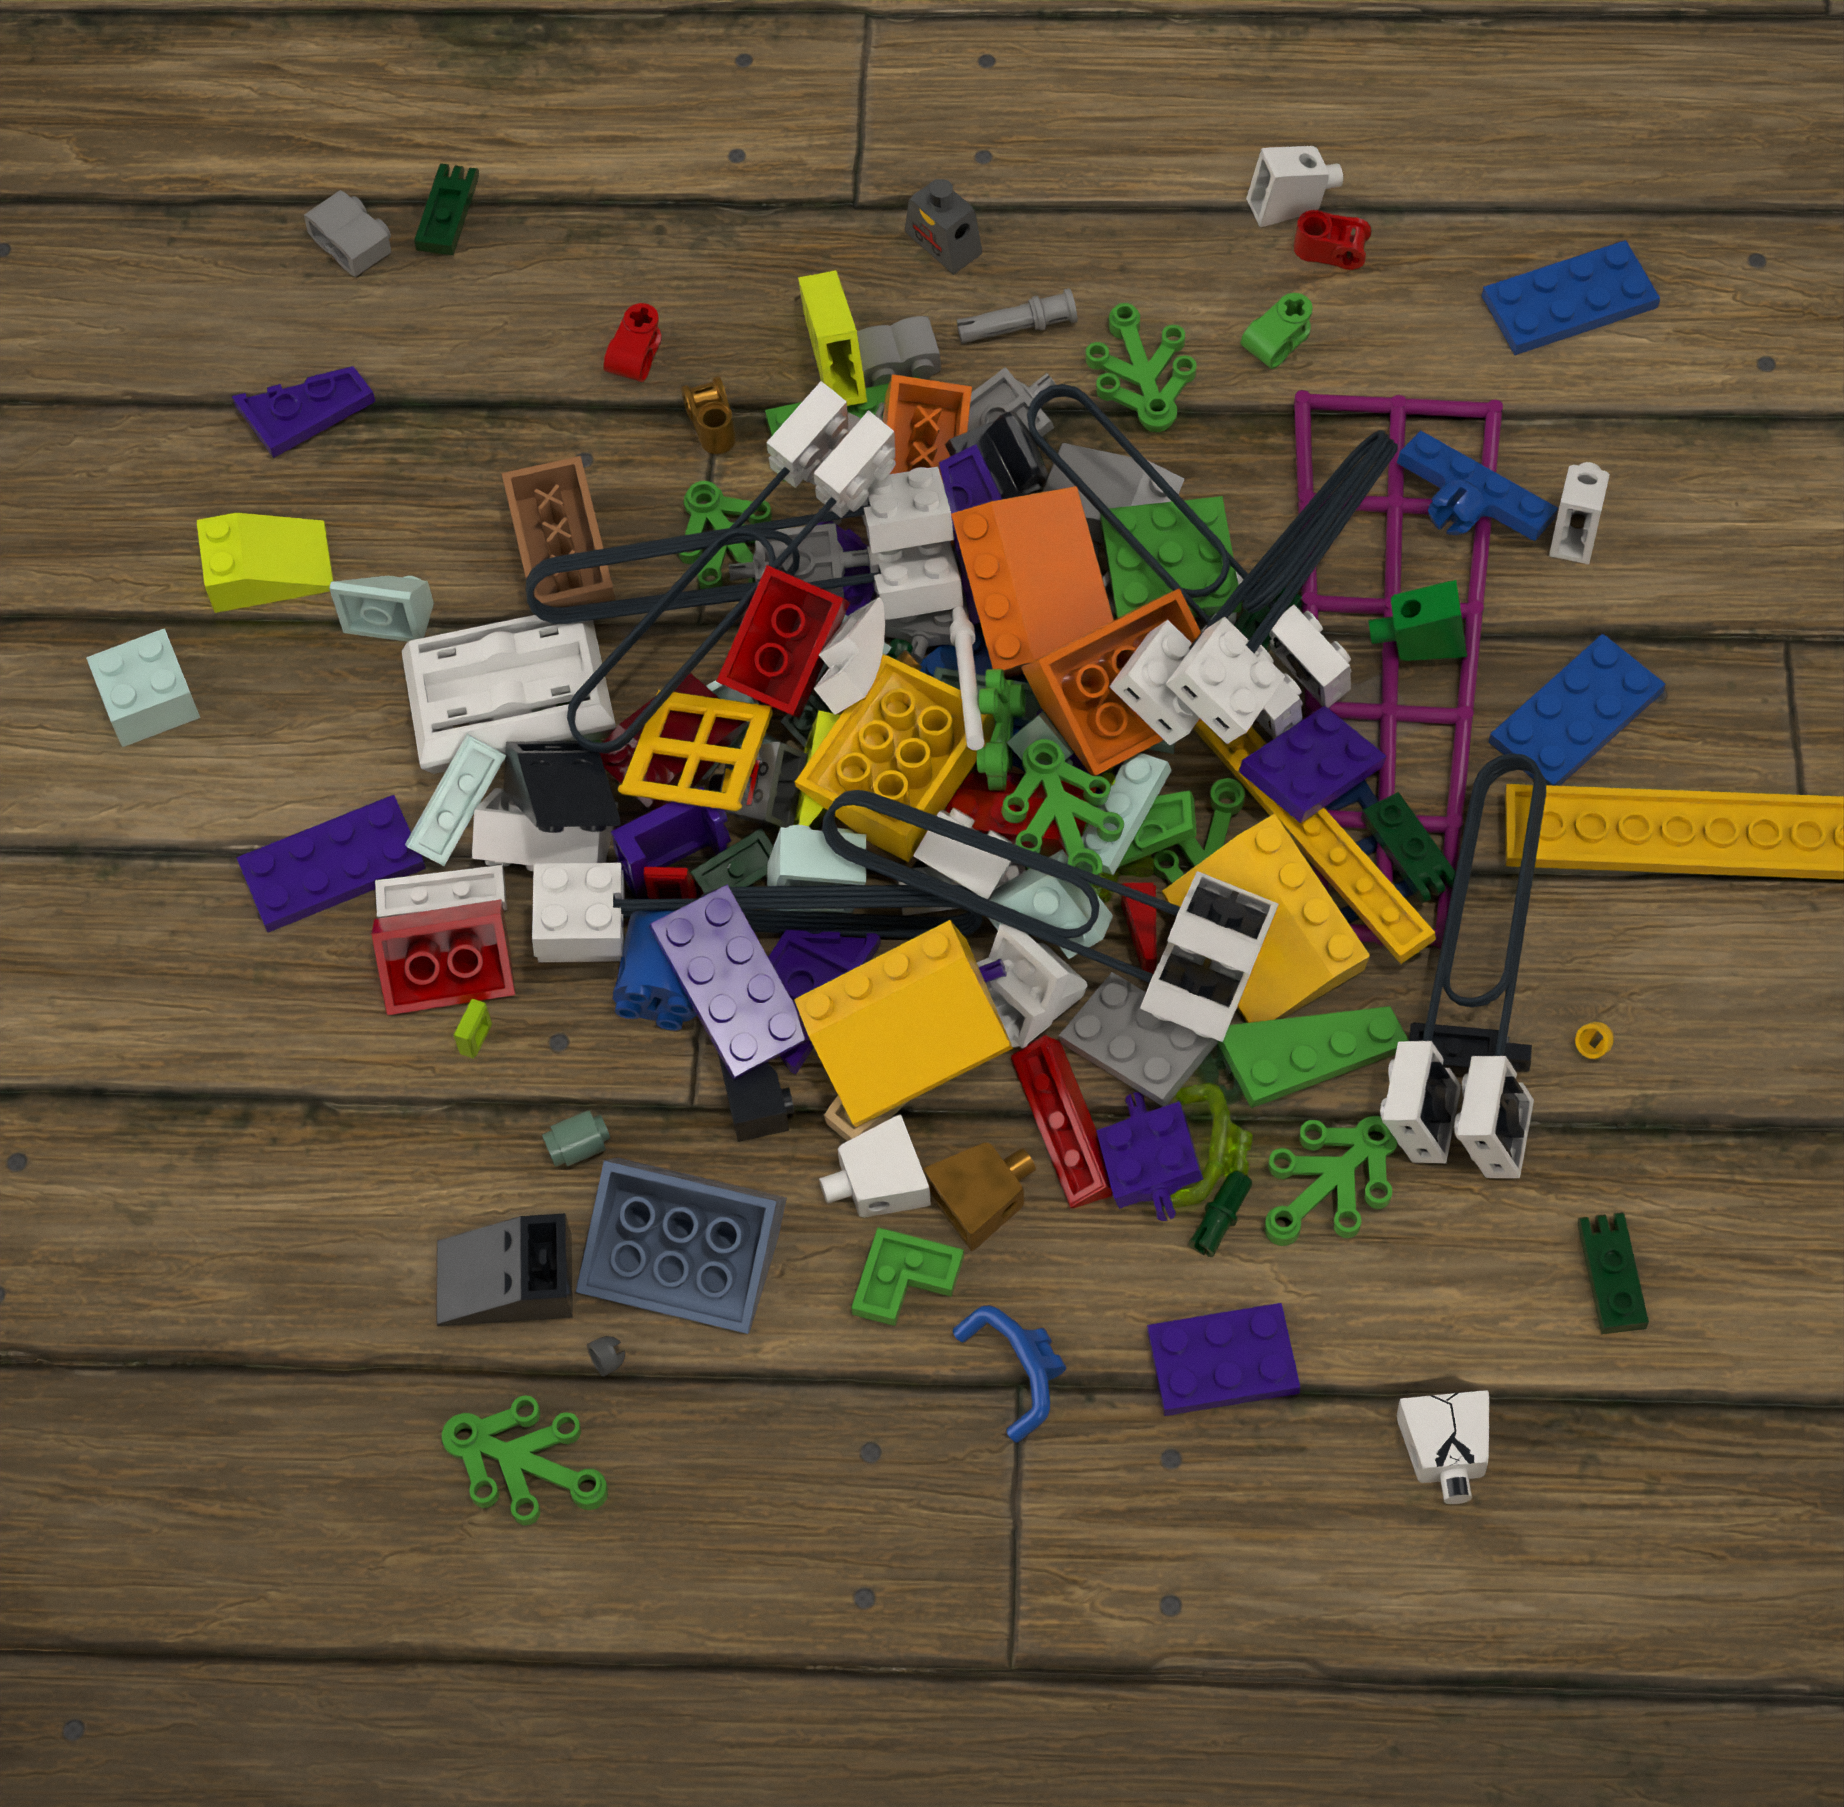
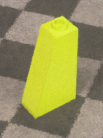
[798,270,867,406]

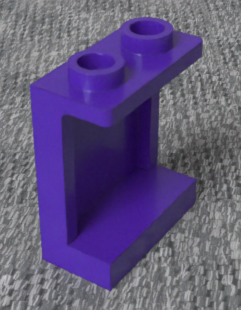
[611,787,731,899]

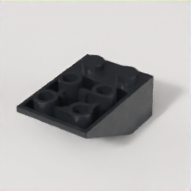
[503,741,620,833]
[437,1213,573,1327]

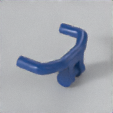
[953,1305,1066,1443]

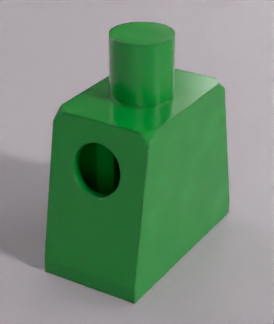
[1368,580,1467,661]

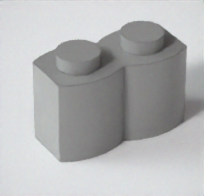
[304,190,391,277]
[857,316,941,388]

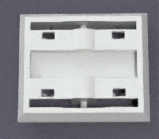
[401,615,616,774]

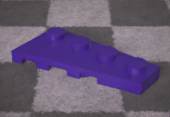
[939,444,1003,628]

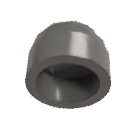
[587,1336,625,1377]

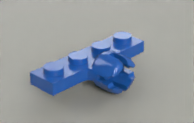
[1397,430,1558,542]

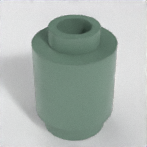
[542,1110,611,1167]

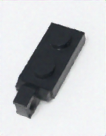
[1409,1022,1532,1074]

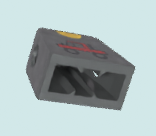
[905,179,982,275]
[709,742,807,829]

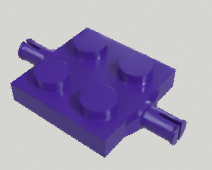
[1096,1092,1204,1221]

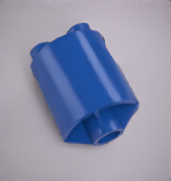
[613,910,697,1031]

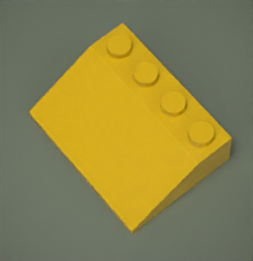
[795,654,995,862]
[1162,814,1370,1023]
[794,920,1013,1127]

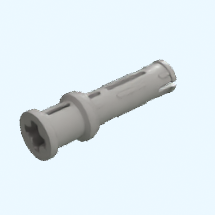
[956,288,1078,344]

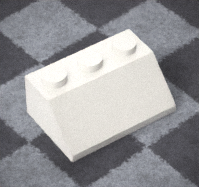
[472,788,618,871]

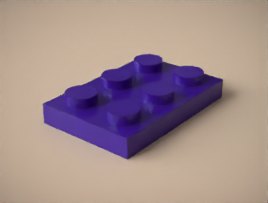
[1238,706,1387,823]
[1147,1303,1301,1416]

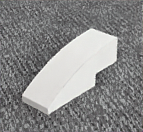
[814,597,885,715]

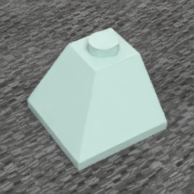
[329,576,434,642]

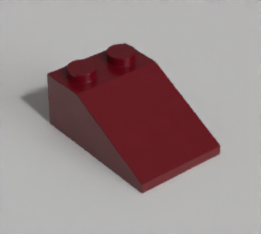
[600,673,748,811]

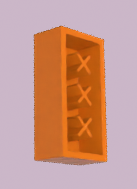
[882,374,972,546]

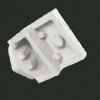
[977,924,1087,1048]

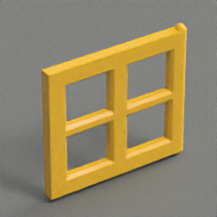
[618,690,773,811]

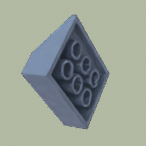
[576,1158,787,1334]

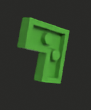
[851,1227,964,1326]

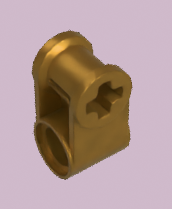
[681,376,736,454]

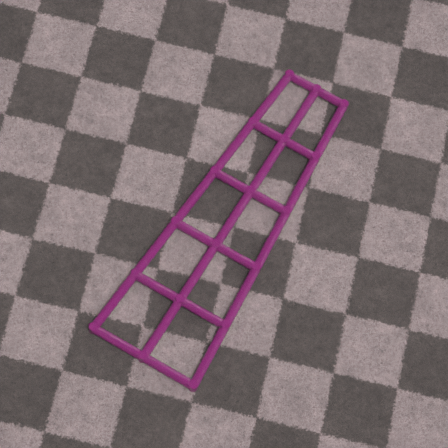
[1294,390,1503,949]

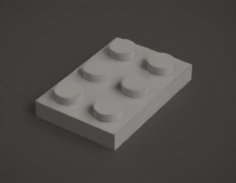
[1059,972,1218,1107]

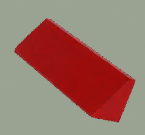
[1010,1035,1113,1209]

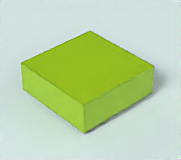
[454,999,492,1059]

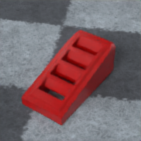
[644,867,697,899]
[1121,882,1157,974]

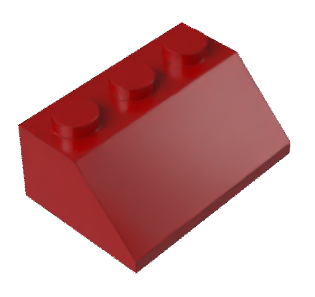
[716,565,850,718]
[946,770,1097,857]
[371,899,515,1015]

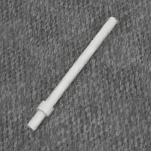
[949,606,984,750]

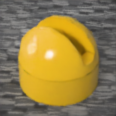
[1575,1022,1614,1059]

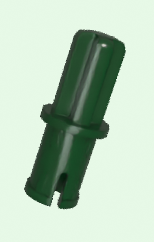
[1188,1170,1252,1257]

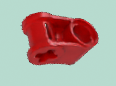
[1294,210,1372,270]
[603,303,662,382]

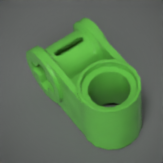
[1240,293,1313,369]

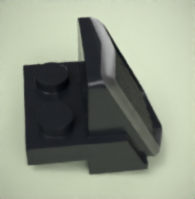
[945,411,1048,499]

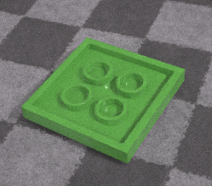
[1099,496,1242,619]

